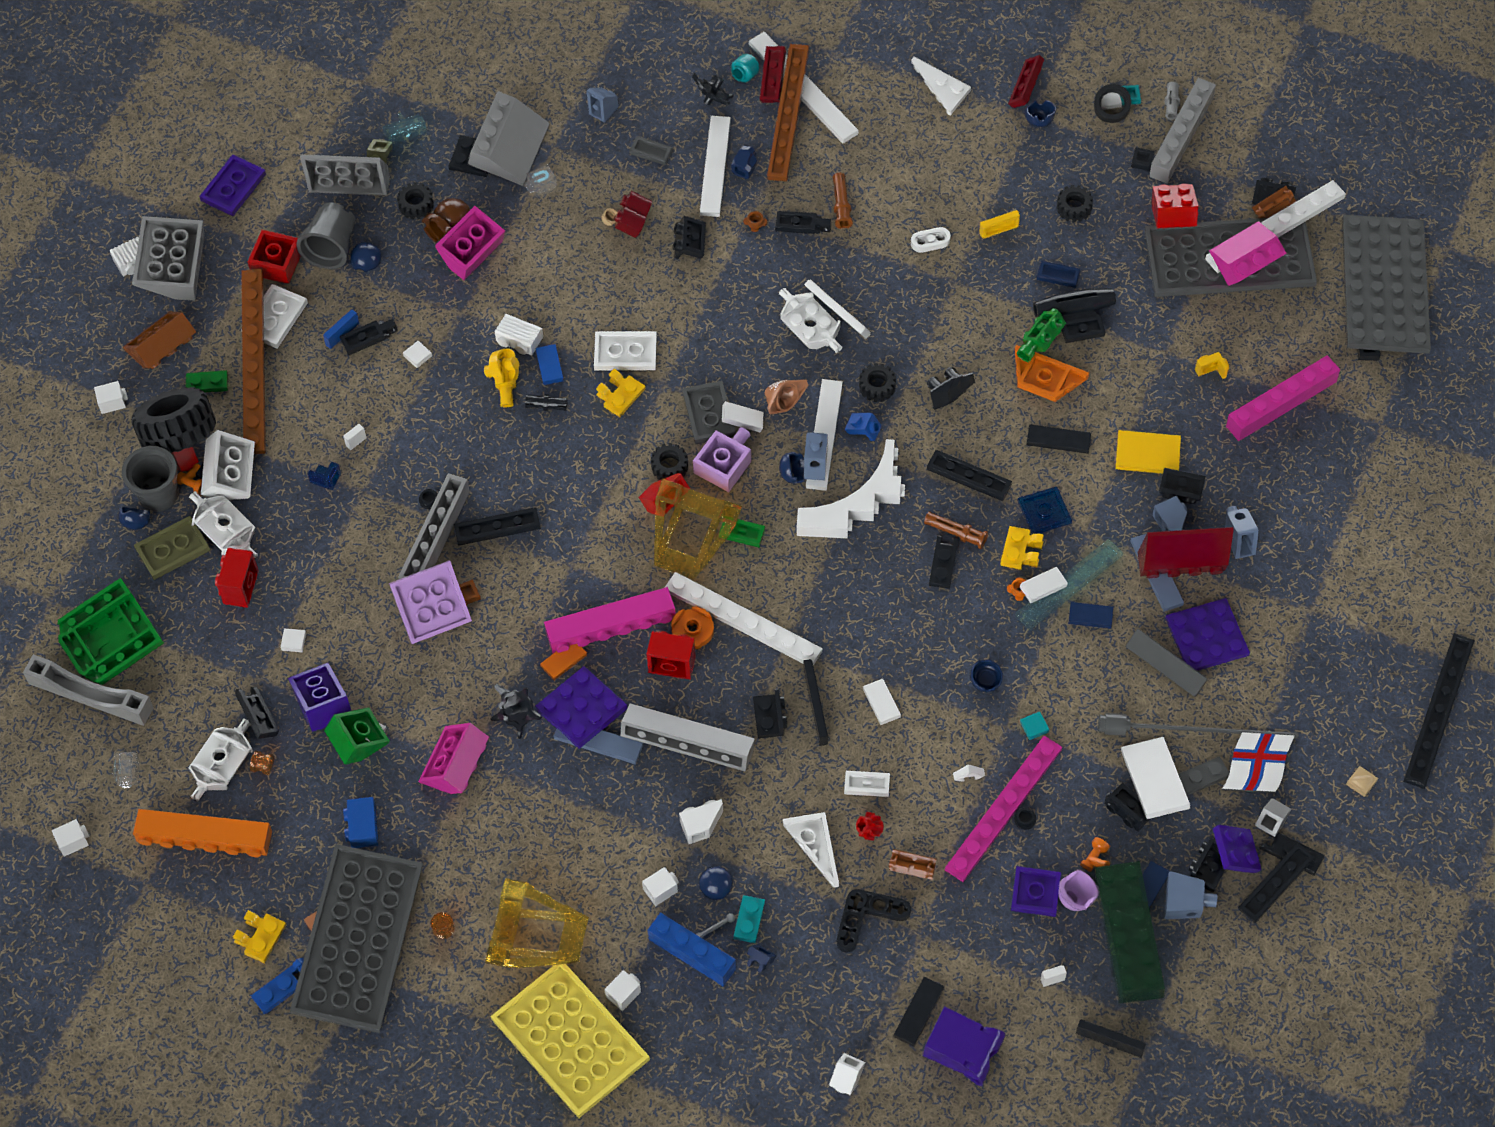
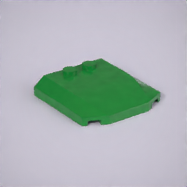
[58,578,164,685]

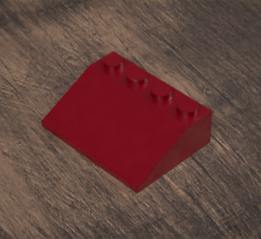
[1138,527,1234,579]

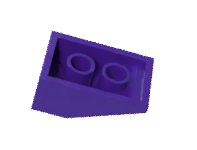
[288,663,351,732]

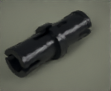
[525,394,568,411]

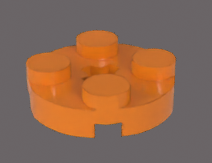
[671,607,714,649]

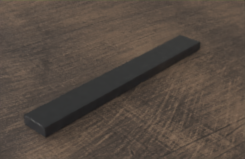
[1403,633,1475,789]

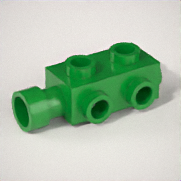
[1017,308,1066,362]

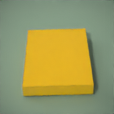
[1115,430,1181,474]

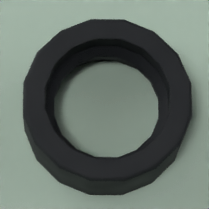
[1093,84,1131,123]

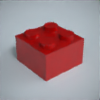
[1152,184,1198,228]
[247,230,301,284]
[215,547,259,608]
[646,631,696,680]

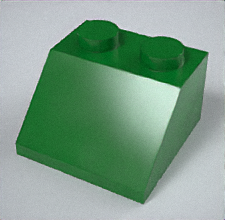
[324,707,390,765]

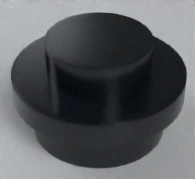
[419,489,438,509]
[1014,808,1036,830]

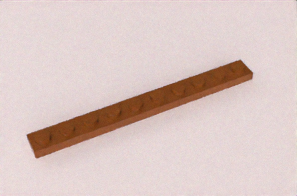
[241,269,266,454]

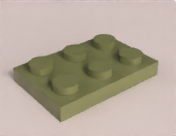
[134,516,211,580]

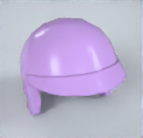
[1058,870,1099,911]

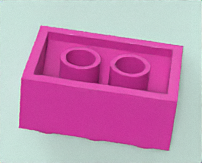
[435,206,505,280]
[1209,221,1287,286]
[418,723,489,794]

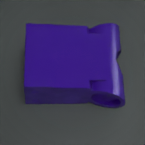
[922,1006,1006,1086]

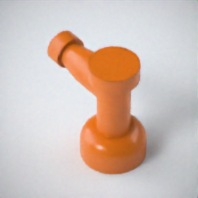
[177,464,202,496]
[1080,837,1110,872]

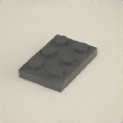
[682,381,736,444]

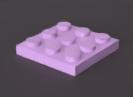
[389,561,472,644]

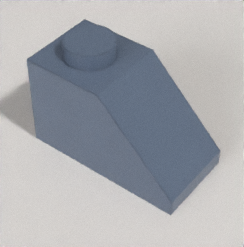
[587,87,618,123]
[1152,496,1188,531]

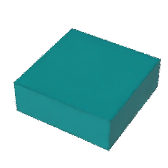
[1120,85,1141,105]
[1020,711,1049,740]

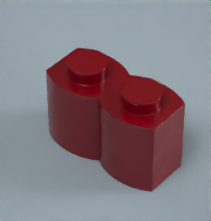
[614,190,652,238]

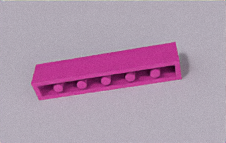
[1226,355,1340,441]
[544,587,676,653]

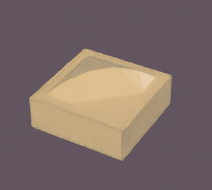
[1346,766,1378,797]

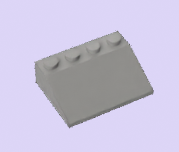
[468,91,550,185]
[300,155,390,195]
[132,216,205,301]

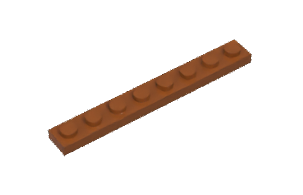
[767,44,809,181]

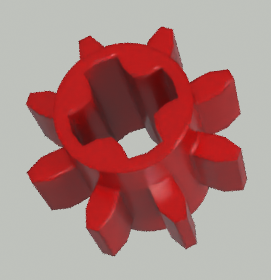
[856,812,884,841]

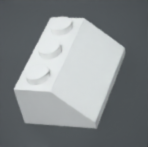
[201,430,255,500]

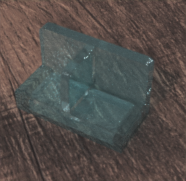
[383,112,427,145]

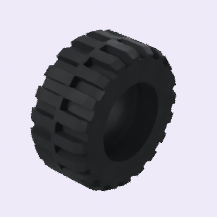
[131,387,216,453]

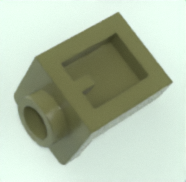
[367,139,393,164]

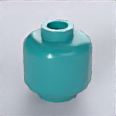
[731,54,760,83]

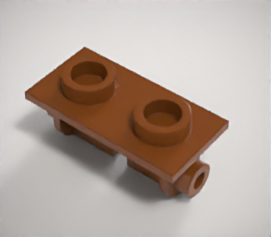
[1252,186,1296,218]
[889,849,937,880]

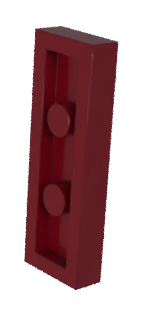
[760,46,786,103]
[1008,55,1045,108]

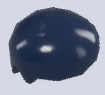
[1024,100,1057,127]
[350,242,381,272]
[779,452,805,484]
[118,507,150,530]
[970,659,1003,692]
[699,866,733,900]

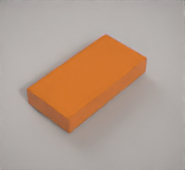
[540,644,587,681]

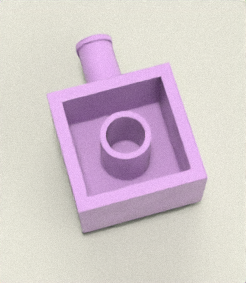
[693,427,751,492]

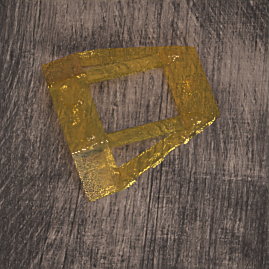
[654,479,743,579]
[485,878,589,968]

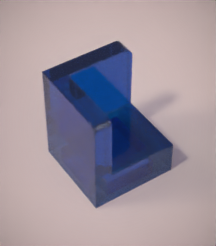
[307,461,341,490]

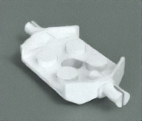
[779,288,842,353]
[189,491,258,558]
[189,719,253,802]

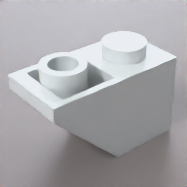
[679,799,723,844]

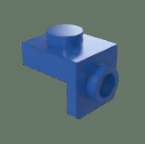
[845,413,881,441]

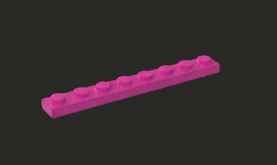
[945,736,1062,882]

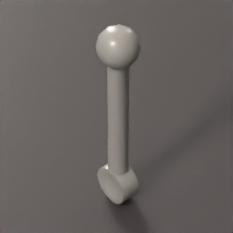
[696,913,735,938]

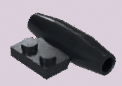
[1033,288,1116,343]

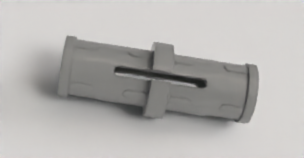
[1164,82,1180,120]

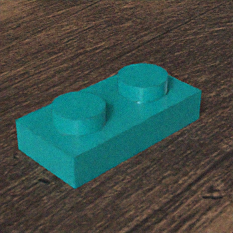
[733,895,765,943]

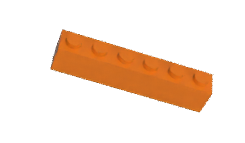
[133,809,272,857]

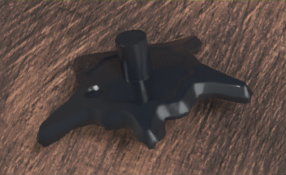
[692,73,733,106]
[490,684,542,739]

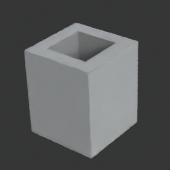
[1255,798,1291,837]

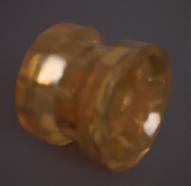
[250,751,274,775]
[431,912,455,939]

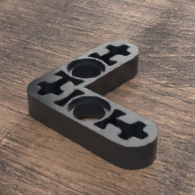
[837,889,911,953]

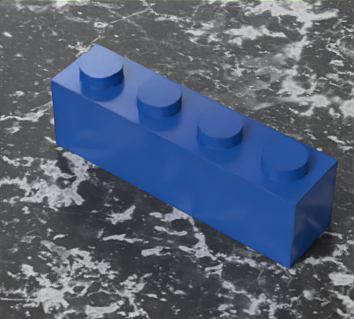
[647,912,736,987]

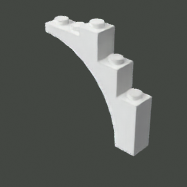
[797,439,905,538]

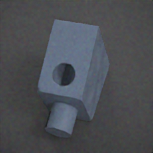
[804,432,828,481]
[1225,506,1259,559]
[1164,871,1217,919]

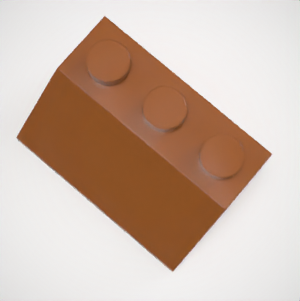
[122,311,196,369]

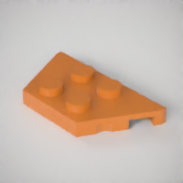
[1015,345,1089,402]

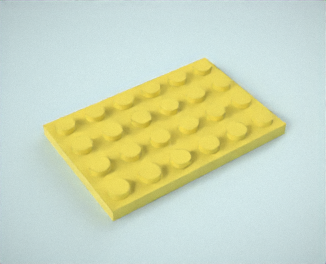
[491,959,650,1118]

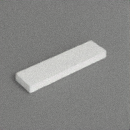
[804,280,870,339]

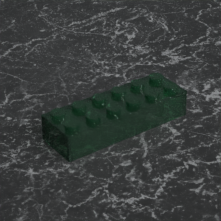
[1094,861,1165,1004]

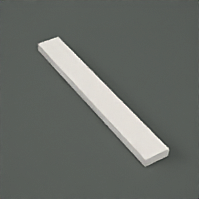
[749,32,858,144]

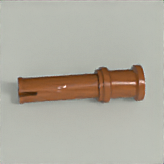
[833,172,853,229]
[924,511,988,549]

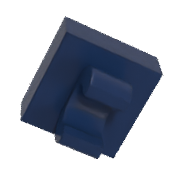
[747,944,777,973]

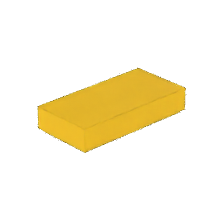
[979,210,1020,239]

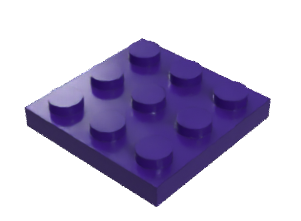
[1165,598,1250,671]
[535,666,628,749]

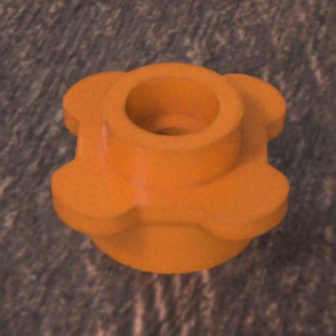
[1007,578,1026,601]

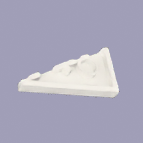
[911,57,971,116]
[783,812,839,888]

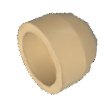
[601,208,617,226]

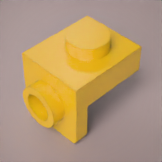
[1195,352,1229,379]

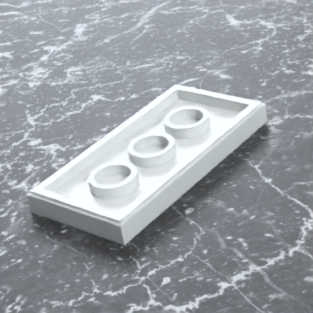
[1121,737,1190,819]

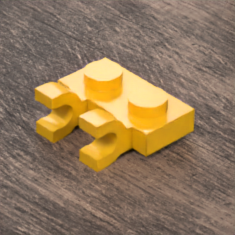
[596,369,645,417]
[1001,526,1044,570]
[233,910,286,963]

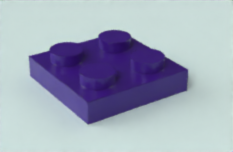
[1212,825,1262,873]
[1011,866,1061,917]

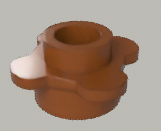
[744,211,767,232]

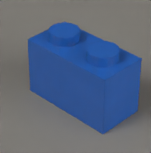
[343,797,378,848]

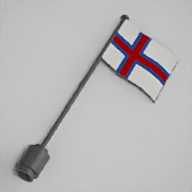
[1098,713,1299,793]

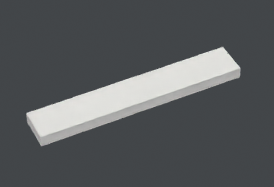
[700,116,730,217]
[806,379,843,491]

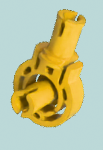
[484,349,519,408]

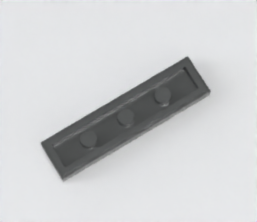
[1125,629,1208,697]

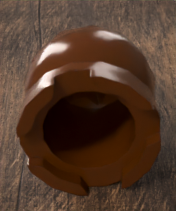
[421,198,471,243]

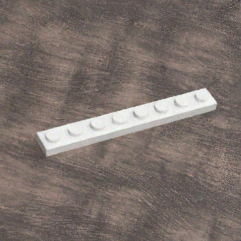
[1205,180,1346,273]
[665,572,822,665]

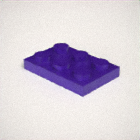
[199,154,266,216]

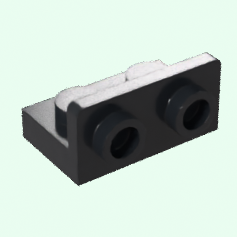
[1252,178,1296,205]
[673,216,706,259]
[753,689,787,739]

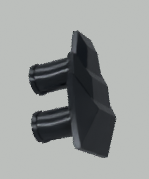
[927,367,975,410]

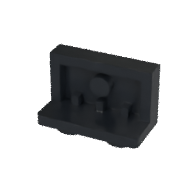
[1159,468,1206,504]
[1104,782,1151,831]
[1188,836,1226,893]

